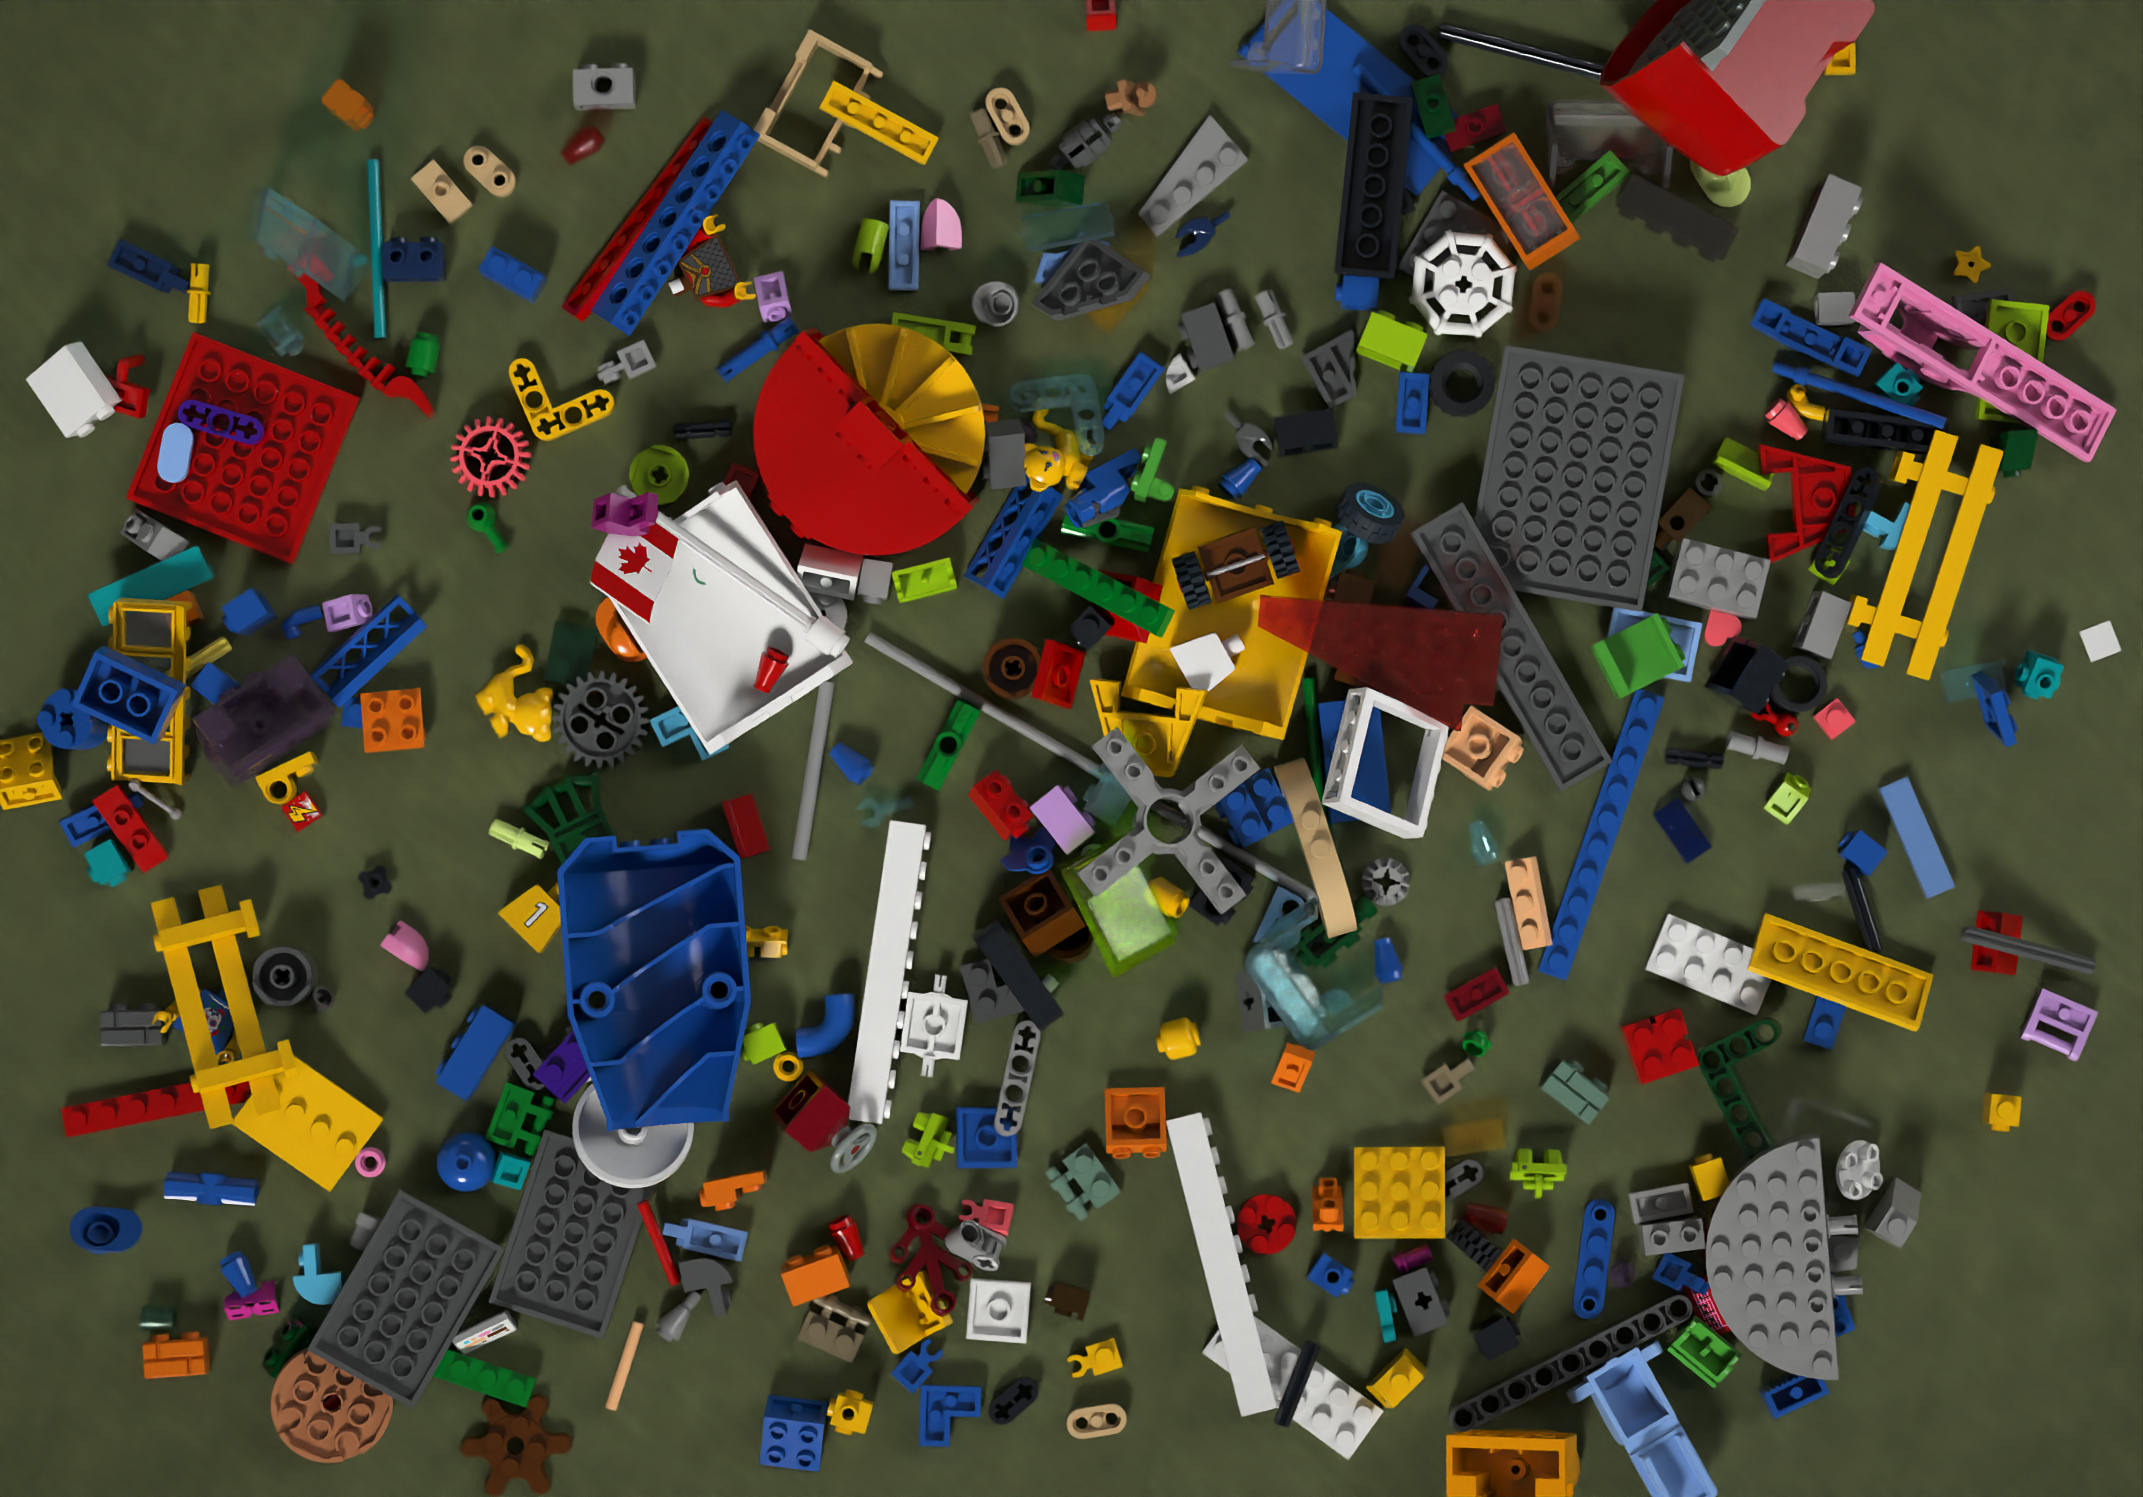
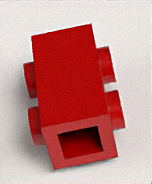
[968,769,1033,841]

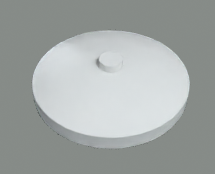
[572,1084,694,1188]

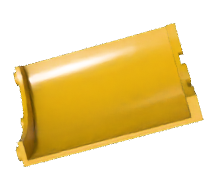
[1121,485,1342,740]

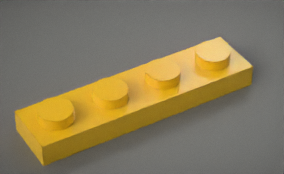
[819,81,939,165]

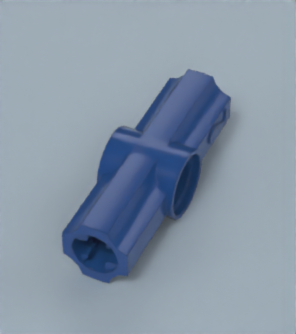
[163,1171,259,1206]

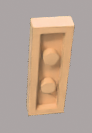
[1505,856,1553,950]

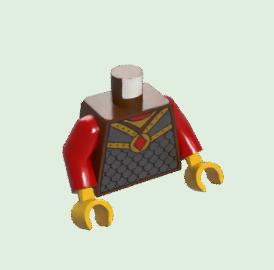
[668,214,756,308]

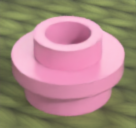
[355,1147,386,1177]

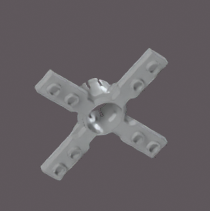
[1077,727,1260,914]

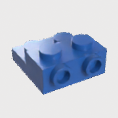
[1213,768,1293,849]

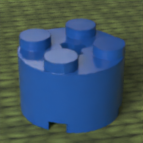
[37,688,109,750]

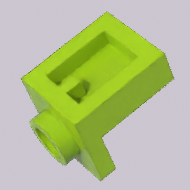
[1763,772,1811,825]

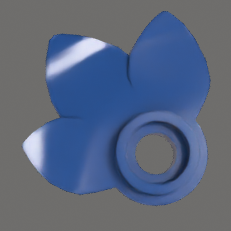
[1000,826,1056,874]

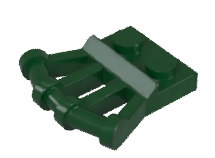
[521,770,619,864]

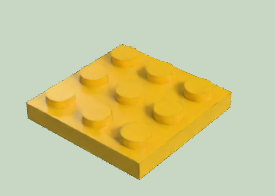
[1354,1147,1445,1239]

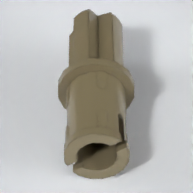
[969,108,1008,169]

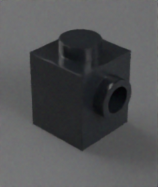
[404,967,454,1014]

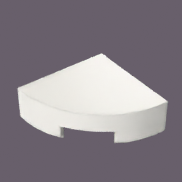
[1166,353,1196,395]

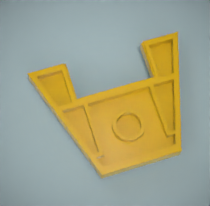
[1090,678,1208,777]

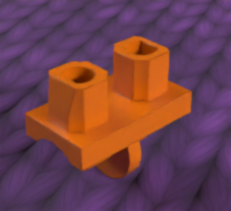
[1312,1178,1344,1232]

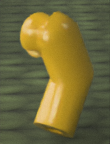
[1787,384,1825,421]

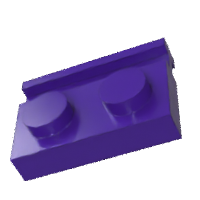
[533,1031,590,1104]

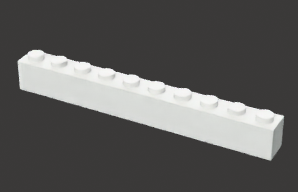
[848,820,931,1124]
[1166,1112,1281,1417]

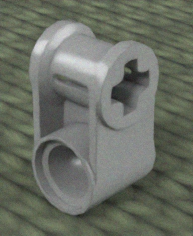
[945,1220,1007,1271]

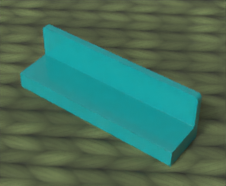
[88,546,216,627]

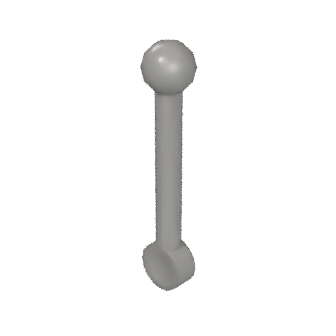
[128,779,182,820]

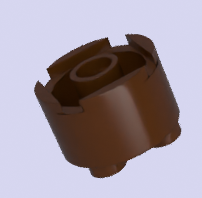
[983,638,1041,700]

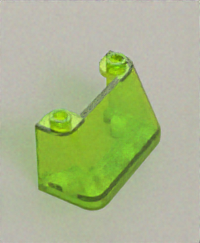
[1058,835,1178,979]

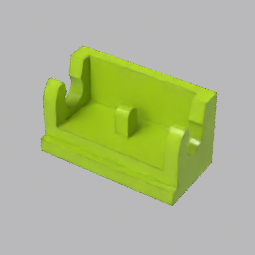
[891,557,958,603]

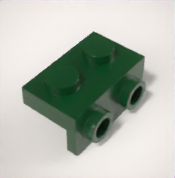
[262,1315,317,1379]

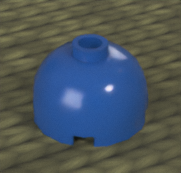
[436,1132,497,1192]

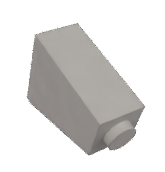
[1863,1177,1921,1248]

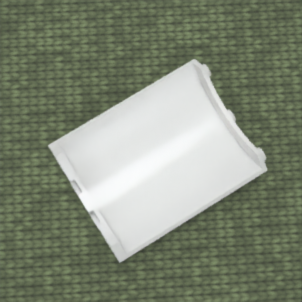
[609,480,853,754]

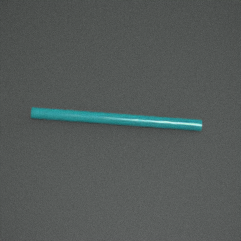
[367,159,386,339]

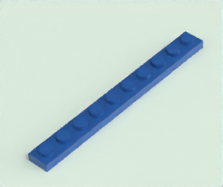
[1537,689,1665,981]

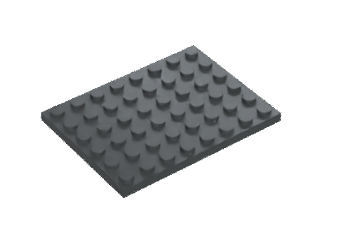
[1474,344,1685,612]

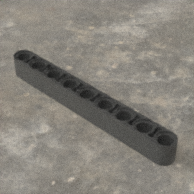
[1447,1293,1693,1432]

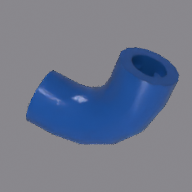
[796,994,855,1058]

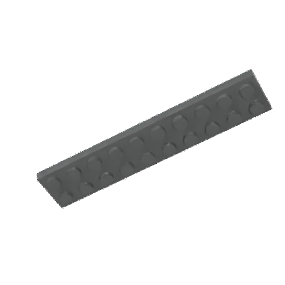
[1410,502,1613,792]

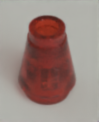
[561,123,606,166]
[1463,1202,1510,1236]

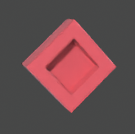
[1812,698,1856,740]

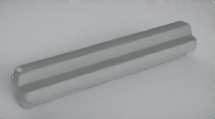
[1495,897,1529,986]

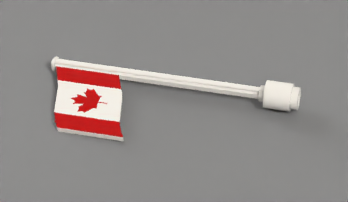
[590,485,850,658]

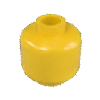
[1155,1017,1202,1060]

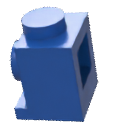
[1306,1251,1355,1298]

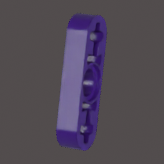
[178,400,265,445]

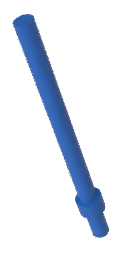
[1352,62,1481,201]
[1772,361,1947,429]

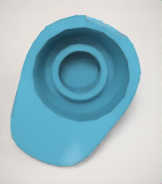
[1329,523,1369,580]

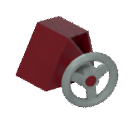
[770,1068,877,1173]

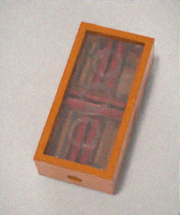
[1464,132,1581,270]

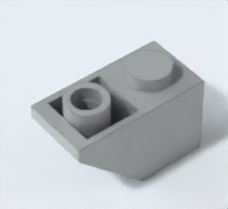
[120,508,189,561]

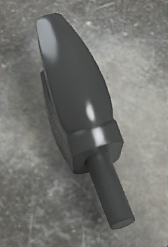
[1224,411,1273,467]

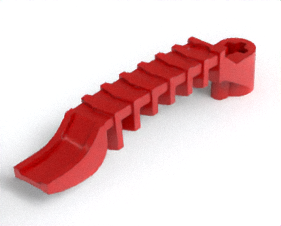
[287,248,435,419]

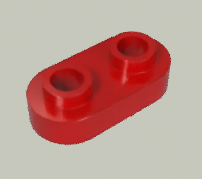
[2046,291,2096,342]

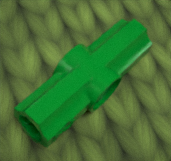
[1061,512,1154,553]
[916,700,981,791]

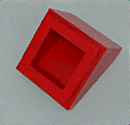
[1085,0,1116,31]

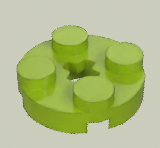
[629,445,690,506]

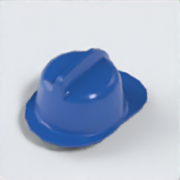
[70,1206,143,1254]

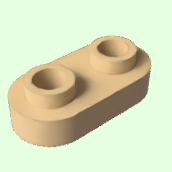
[986,88,1030,145]
[464,146,516,197]
[1067,1403,1127,1439]

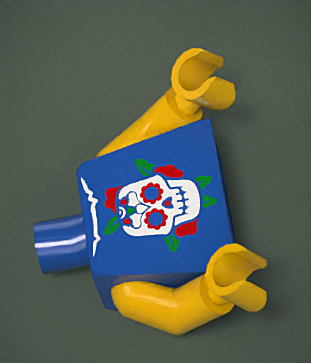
[151,987,240,1065]

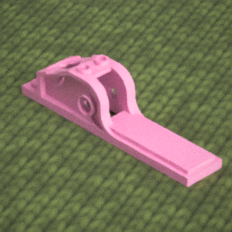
[1849,262,2117,462]

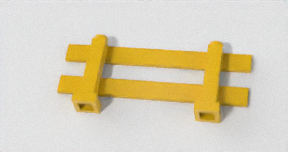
[1845,430,2004,681]
[151,885,298,1129]

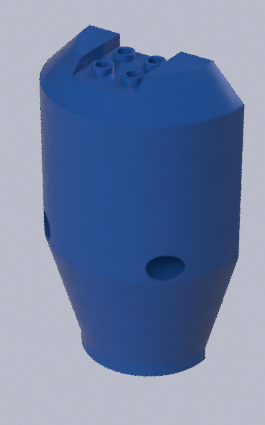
[557,829,751,1131]

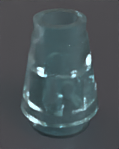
[1467,820,1501,866]

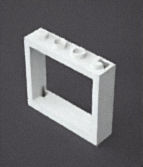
[1321,687,1450,839]

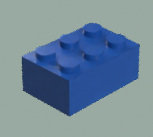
[71,646,187,745]

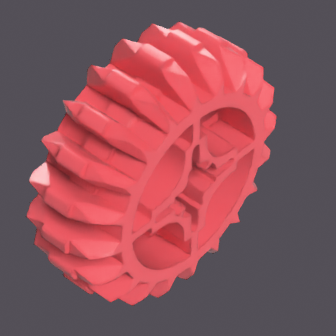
[450,416,532,498]

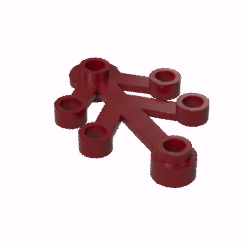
[889,1204,973,1317]

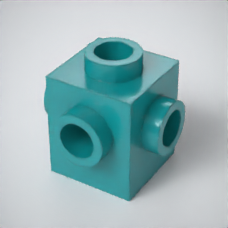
[1871,362,1923,406]
[2014,649,2064,700]

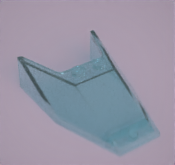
[246,184,371,303]

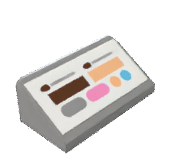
[452,1309,517,1355]

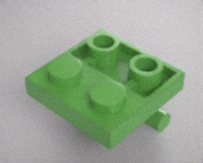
[1131,437,1174,503]

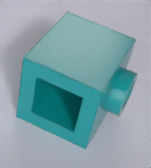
[83,839,133,888]

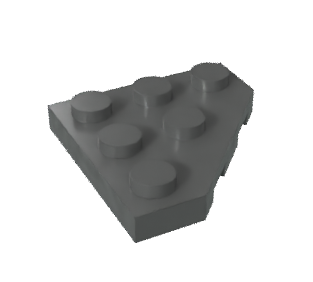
[1397,191,1513,283]
[1032,233,1150,321]

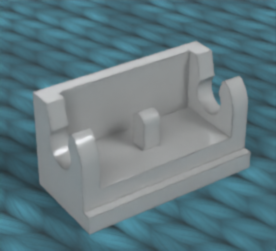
[1792,591,1852,659]

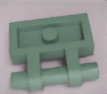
[1045,1143,1121,1222]

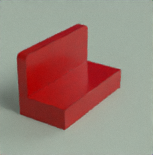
[722,793,771,859]
[1971,910,2023,975]

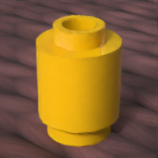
[1144,877,1190,918]

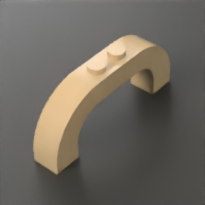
[1274,757,1357,939]

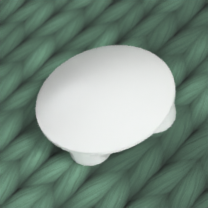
[1836,1140,1883,1200]

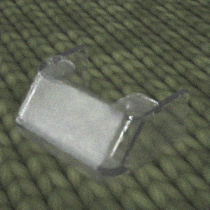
[1230,0,1326,75]
[1545,100,1673,189]

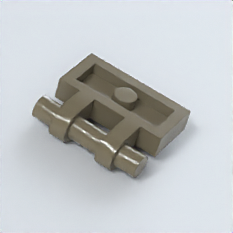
[797,1294,873,1363]

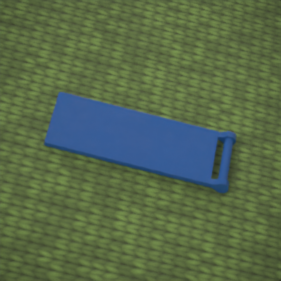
[1237,0,1459,196]

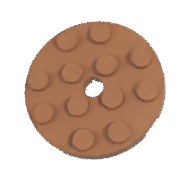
[270,1348,393,1463]

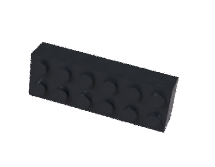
[1334,92,1415,281]

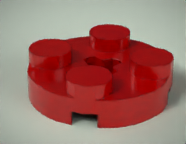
[1236,1193,1297,1255]

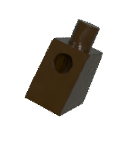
[1654,485,1712,551]

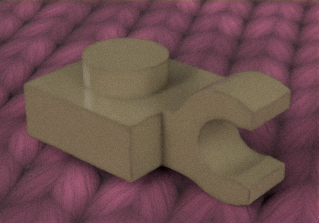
[1421,1058,1475,1105]

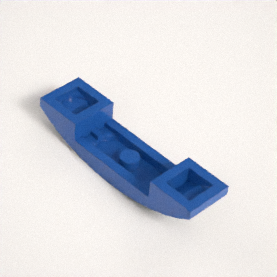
[1750,298,1872,377]

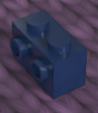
[382,237,446,282]

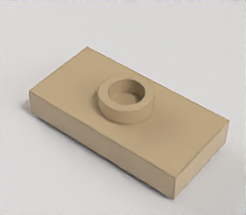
[411,159,473,225]

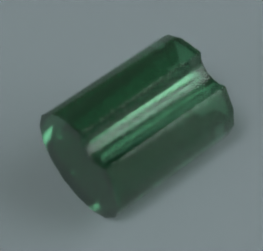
[140,1305,177,1332]

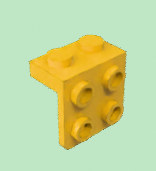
[867,1269,953,1354]

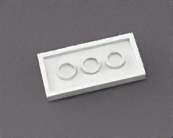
[1644,914,1771,1015]

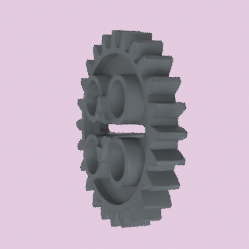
[552,670,650,768]

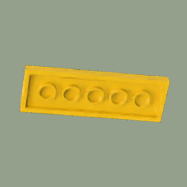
[1747,913,1933,1032]

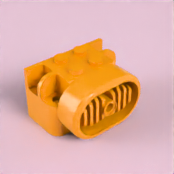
[1446,1429,1581,1497]

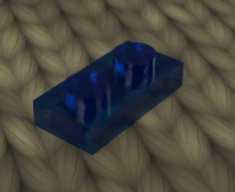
[1652,798,1712,864]

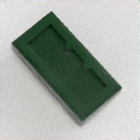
[1410,74,1456,139]

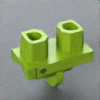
[902,1112,955,1169]
[1509,1149,1567,1198]

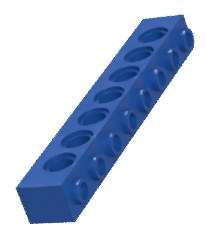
[591,110,760,336]

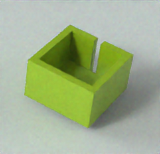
[1355,310,1428,373]

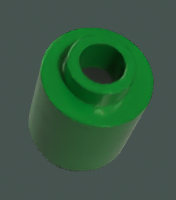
[405,332,441,378]

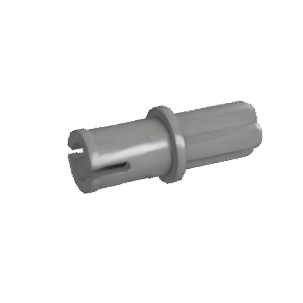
[1255,289,1293,349]

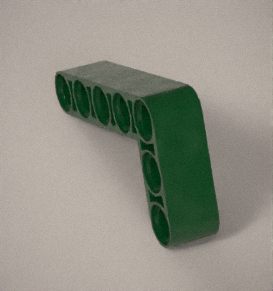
[1697,1017,1782,1161]

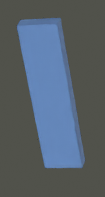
[1878,777,1955,899]

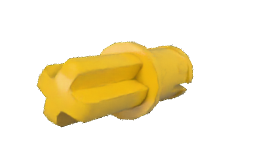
[187,263,211,324]

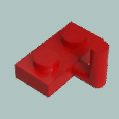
[104,354,150,419]

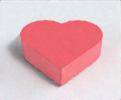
[1704,610,1742,647]

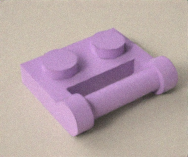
[2020,988,2098,1062]

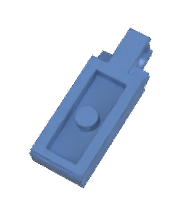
[662,1218,748,1262]

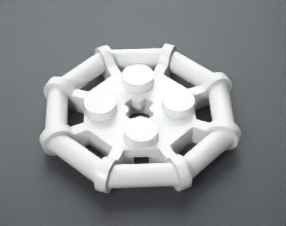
[1409,229,1518,339]

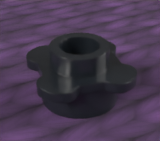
[358,865,392,899]

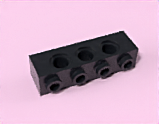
[1820,409,1949,455]

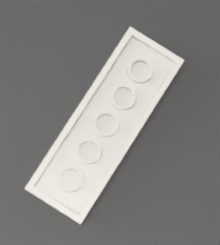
[1202,1315,1384,1460]

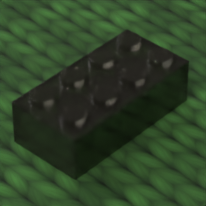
[1615,172,1740,263]

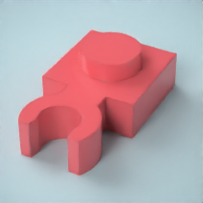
[958,1199,1014,1236]

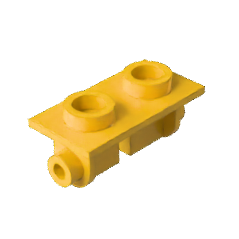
[745,926,788,958]

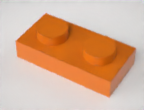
[1271,1042,1315,1093]

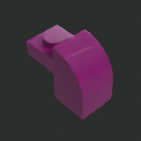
[591,492,659,536]

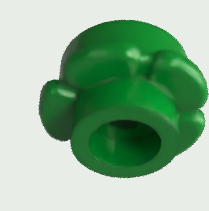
[1462,1030,1492,1057]

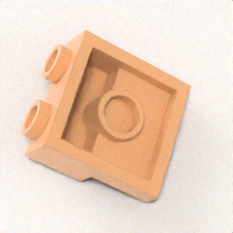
[1442,706,1524,791]

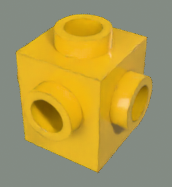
[826,1389,874,1435]

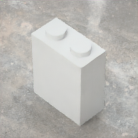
[26,342,122,438]

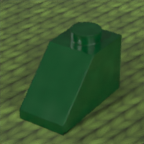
[1015,169,1085,207]
[1990,430,2038,478]

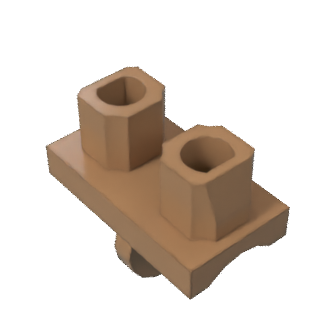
[1105,79,1158,117]

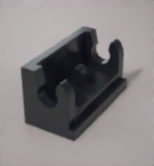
[1274,408,1339,458]

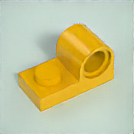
[255,751,319,805]

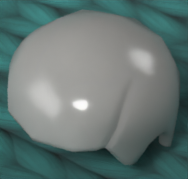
[971,281,1020,327]

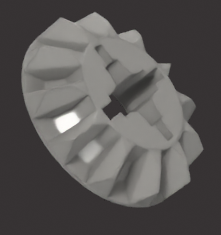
[1362,858,1410,906]

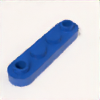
[1572,1199,1615,1319]

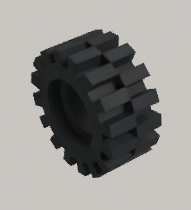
[1445,1218,1502,1272]

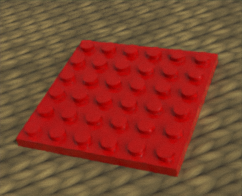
[126,332,361,565]

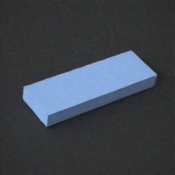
[888,200,920,291]

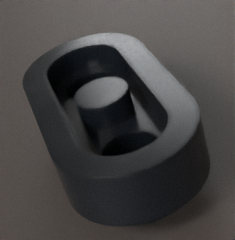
[1398,24,1448,77]

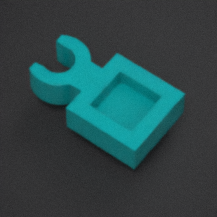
[1374,1288,1397,1343]

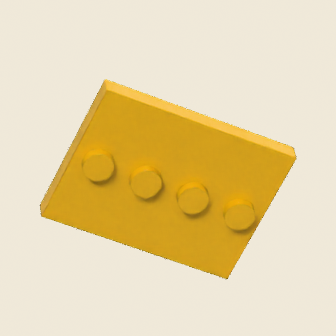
[232,1054,384,1192]

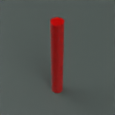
[637,1199,682,1286]

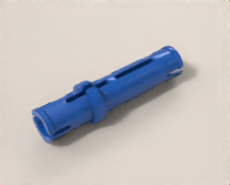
[716,316,799,383]

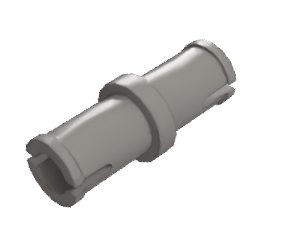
[1214,289,1255,351]
[1725,731,1789,765]

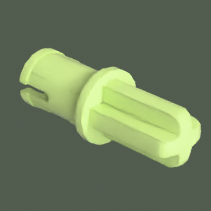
[489,819,549,859]

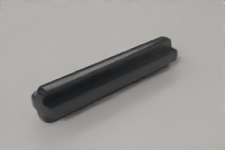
[1842,867,1883,953]
[1274,1340,1320,1428]

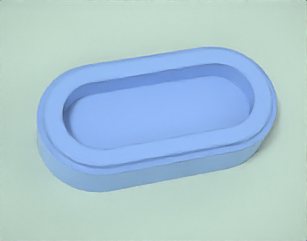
[157,423,195,483]

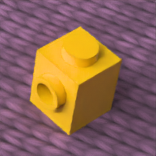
[1982,1093,2022,1132]

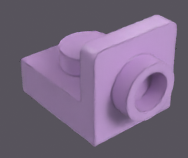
[753,271,793,322]
[322,594,373,632]

